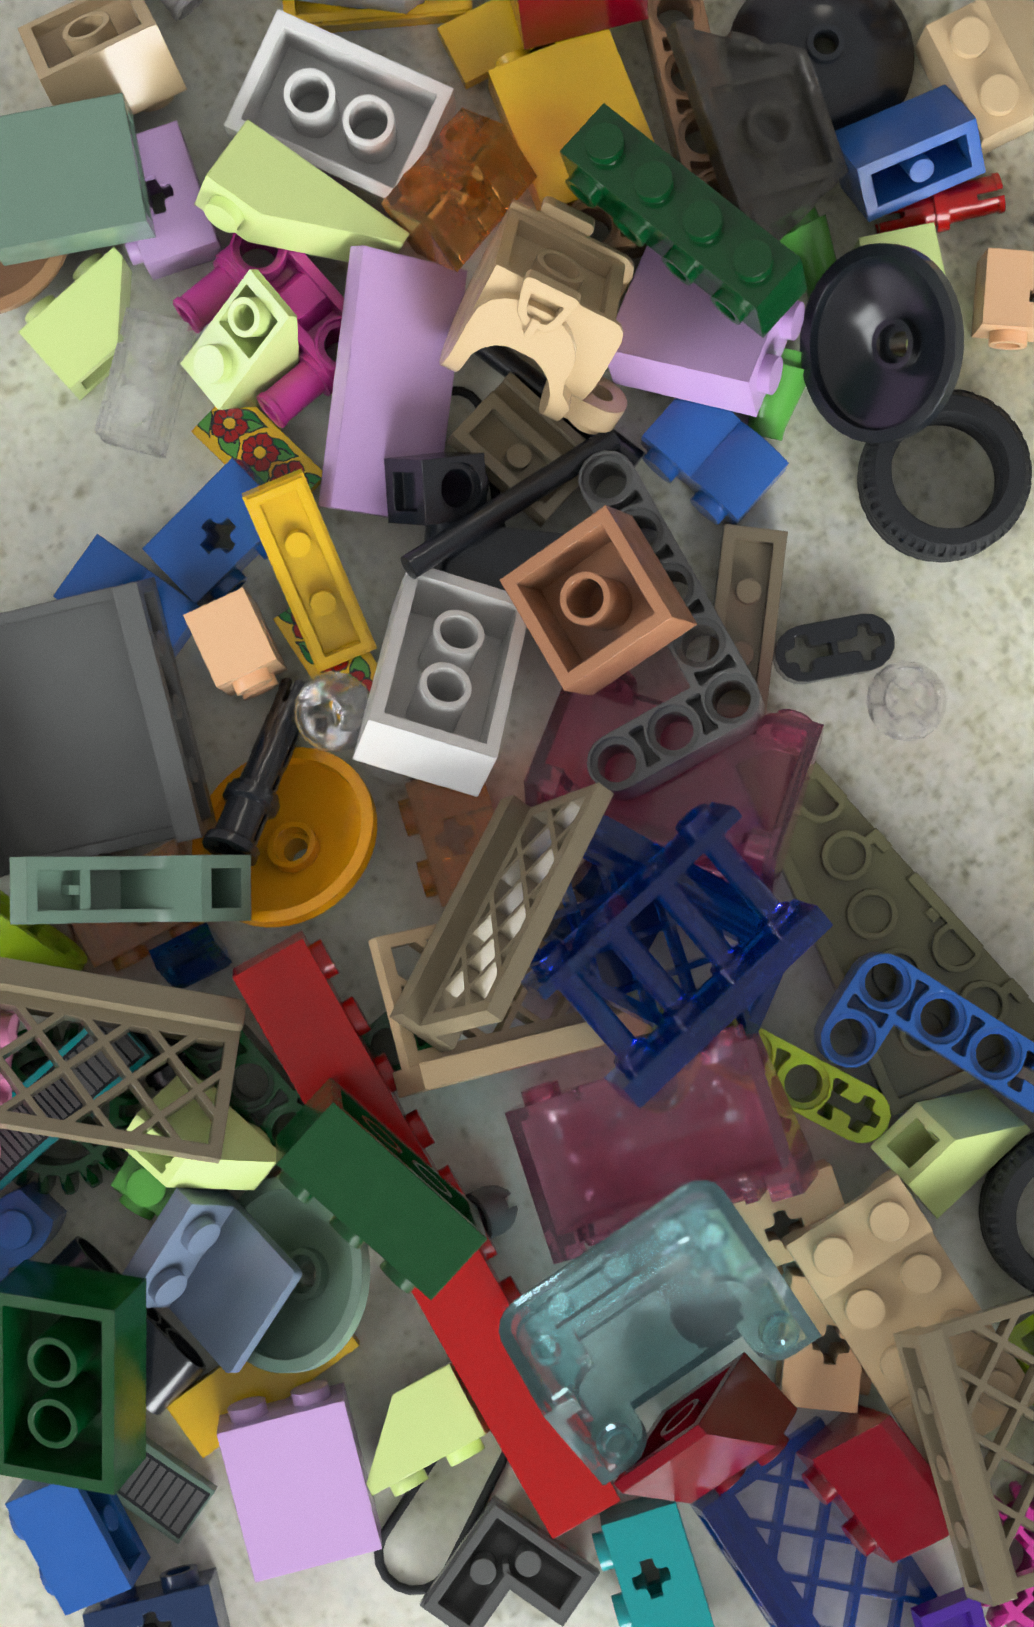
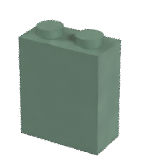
[0,93,156,266]

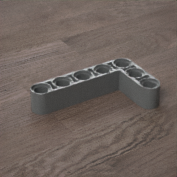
[578,450,765,801]

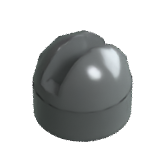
[466,1185,518,1240]

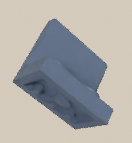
[122,1188,302,1373]

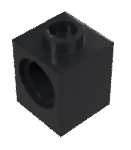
[384,452,489,526]

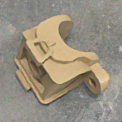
[439,196,634,435]

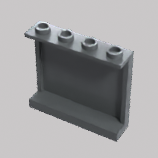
[0,577,217,878]

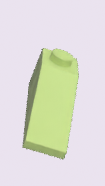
[194,119,410,262]

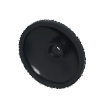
[725,0,915,155]
[800,243,964,443]

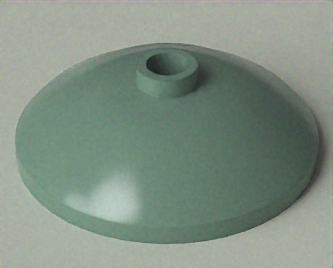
[237,1177,370,1373]

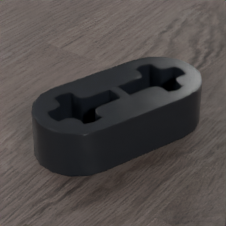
[773,614,895,684]

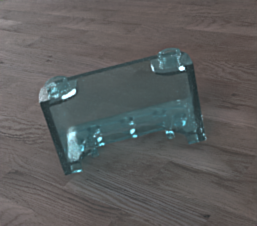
[499,1180,821,1486]

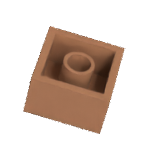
[500,505,697,696]

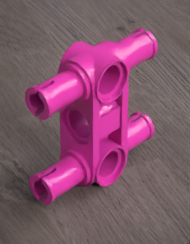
[173,233,344,429]

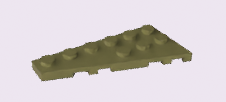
[735,739,1034,1116]

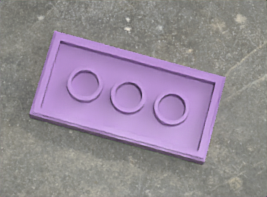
[318,245,467,518]

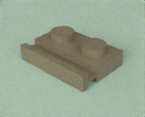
[447,372,585,528]

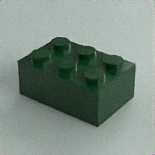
[276,1077,487,1300]
[0,1260,147,1495]

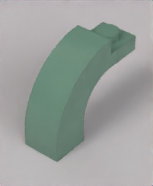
[10,855,251,924]

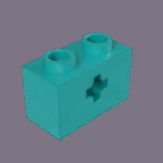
[592,1497,715,1627]

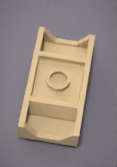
[781,1169,1034,1466]

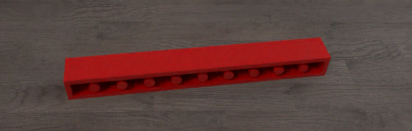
[232,930,621,1539]

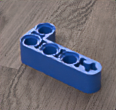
[814,952,1034,1113]

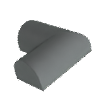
[420,1495,600,1627]

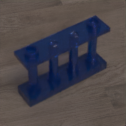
[521,802,833,1108]

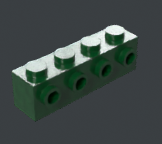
[560,103,807,338]

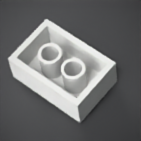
[224,9,456,225]
[353,568,527,797]

